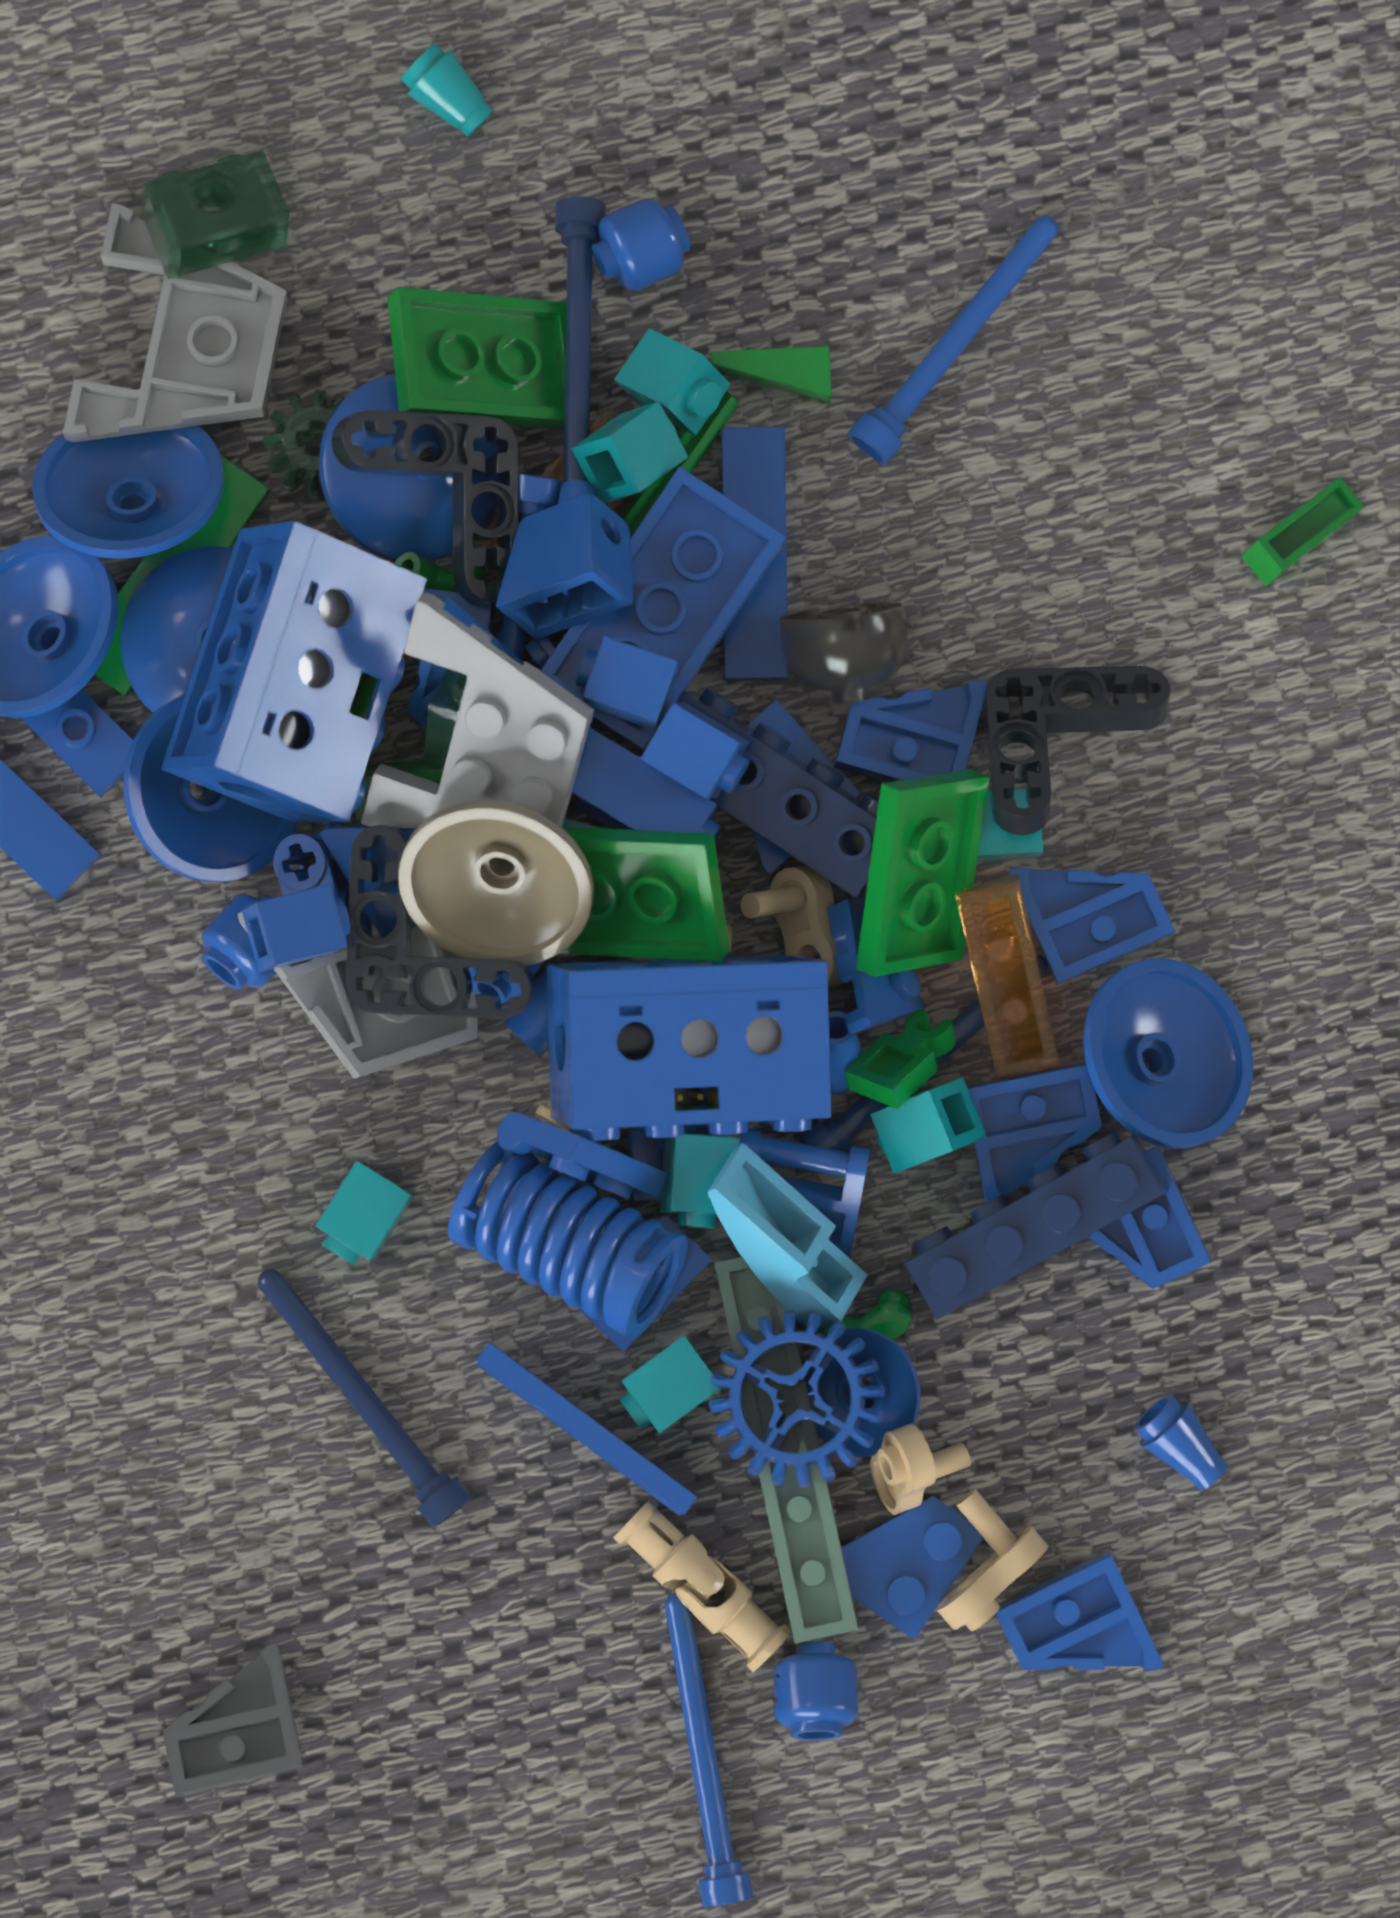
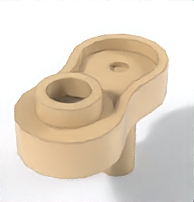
[741,865,843,989]
[870,1424,971,1515]
[936,1489,1048,1631]

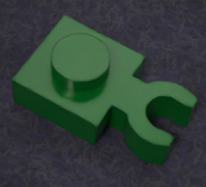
[844,1009,957,1109]

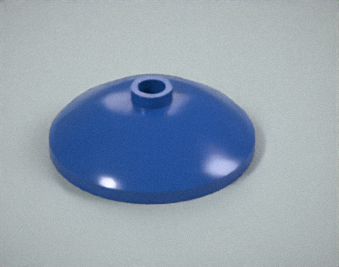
[319,373,498,562]
[32,426,225,559]
[0,536,118,718]
[120,546,233,713]
[123,694,298,882]
[1083,958,1253,1149]

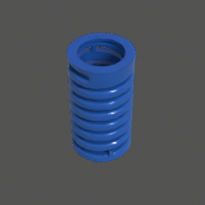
[448,1141,688,1339]

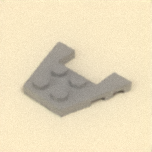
[63,203,288,442]
[361,592,594,828]
[237,911,478,1079]

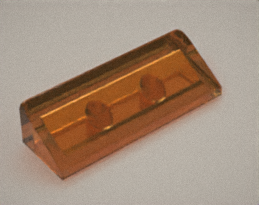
[956,873,1060,1078]

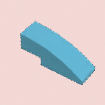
[708,1142,868,1332]

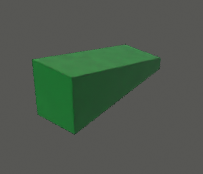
[711,346,831,404]
[1241,477,1365,586]

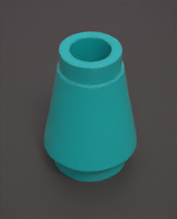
[400,43,494,137]

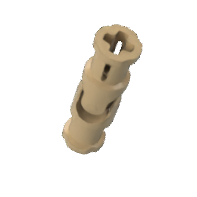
[613,1496,792,1672]

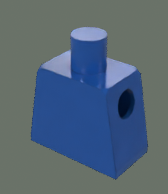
[496,480,633,640]

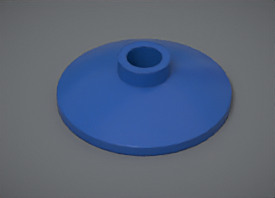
[806,1328,921,1457]

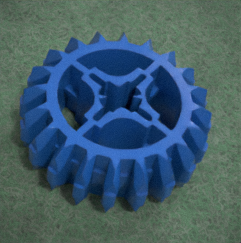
[709,1310,885,1487]

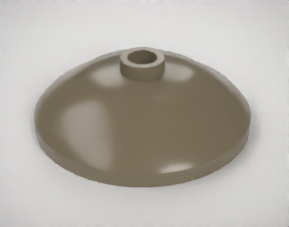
[398,801,594,966]

